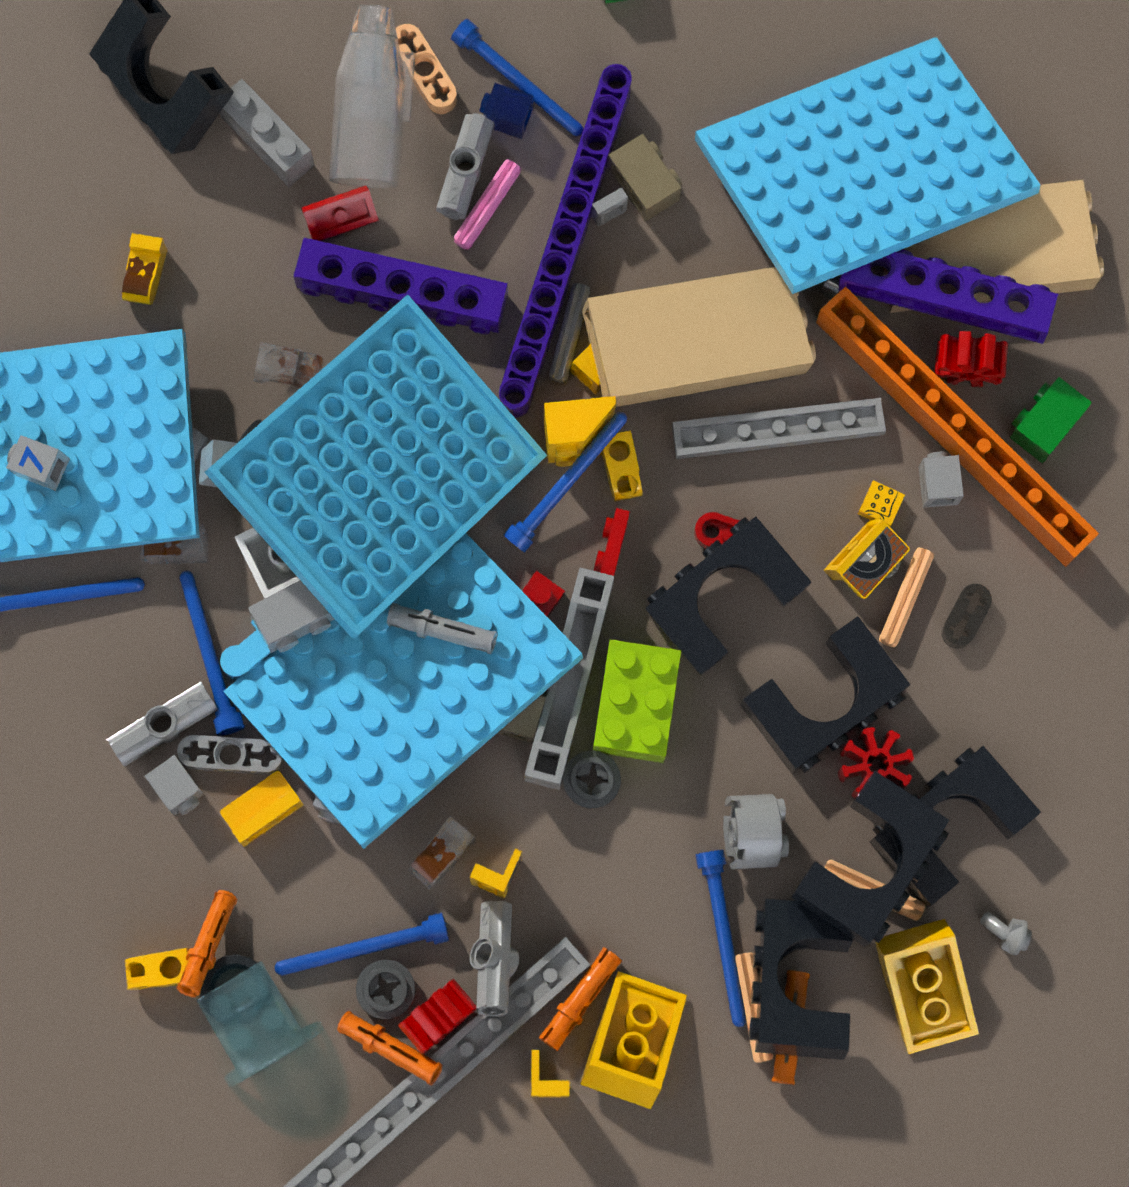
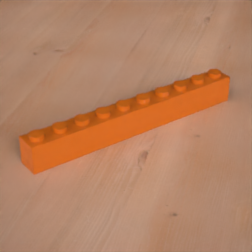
[816,286,1099,567]

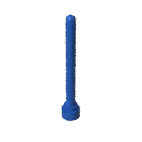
[451,19,584,136]
[503,412,627,553]
[179,570,245,736]
[0,577,145,612]
[695,850,747,1027]
[274,912,449,975]

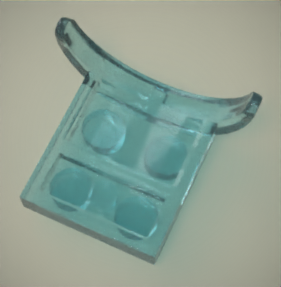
[196,961,324,1087]

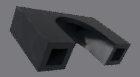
[89,0,234,154]
[645,516,812,676]
[740,616,911,774]
[870,746,1041,909]
[791,771,950,947]
[749,899,853,1060]

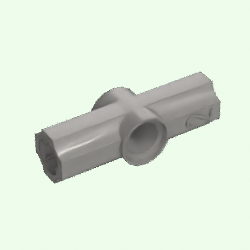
[436,113,494,220]
[107,682,218,767]
[470,900,519,1017]

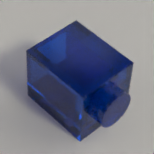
[479,83,534,139]

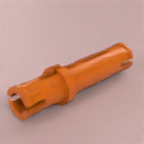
[177,890,237,997]
[539,947,622,1052]
[771,970,810,1085]
[337,1011,443,1085]

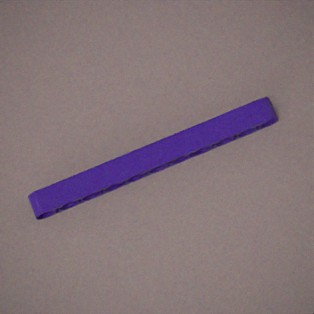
[499,64,632,418]

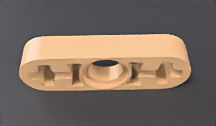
[392,24,457,114]

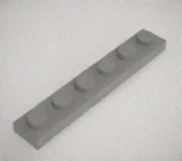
[672,398,886,459]

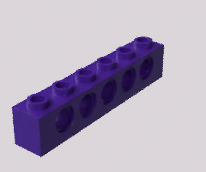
[293,238,508,334]
[838,249,1058,344]

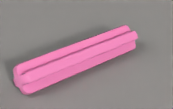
[454,159,520,250]

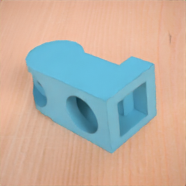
[220,620,271,681]

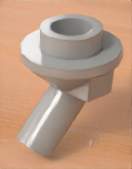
[980,912,1032,956]

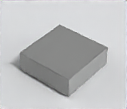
[591,187,628,226]

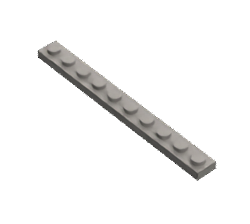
[283,937,590,1187]

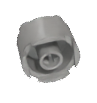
[723,794,789,869]

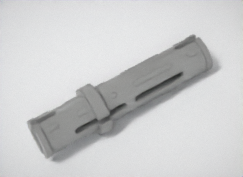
[387,603,498,654]

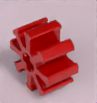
[935,331,1008,387]
[838,727,914,798]
[398,978,477,1054]

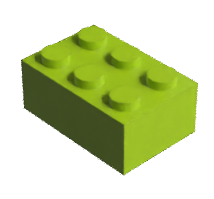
[593,639,681,763]

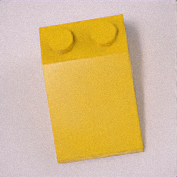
[875,919,979,1055]
[580,971,687,1109]

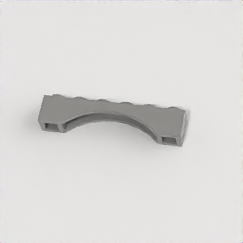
[525,568,615,790]

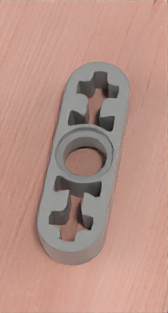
[177,735,284,775]

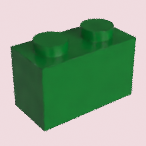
[1010,377,1092,464]

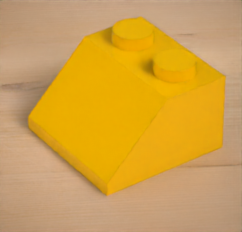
[544,396,616,467]

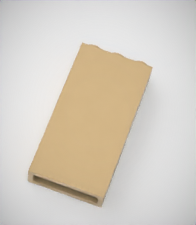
[882,180,1104,313]
[582,267,816,407]

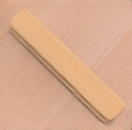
[879,547,934,648]
[824,860,926,921]
[735,952,774,1063]

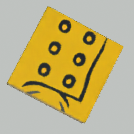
[858,480,905,527]

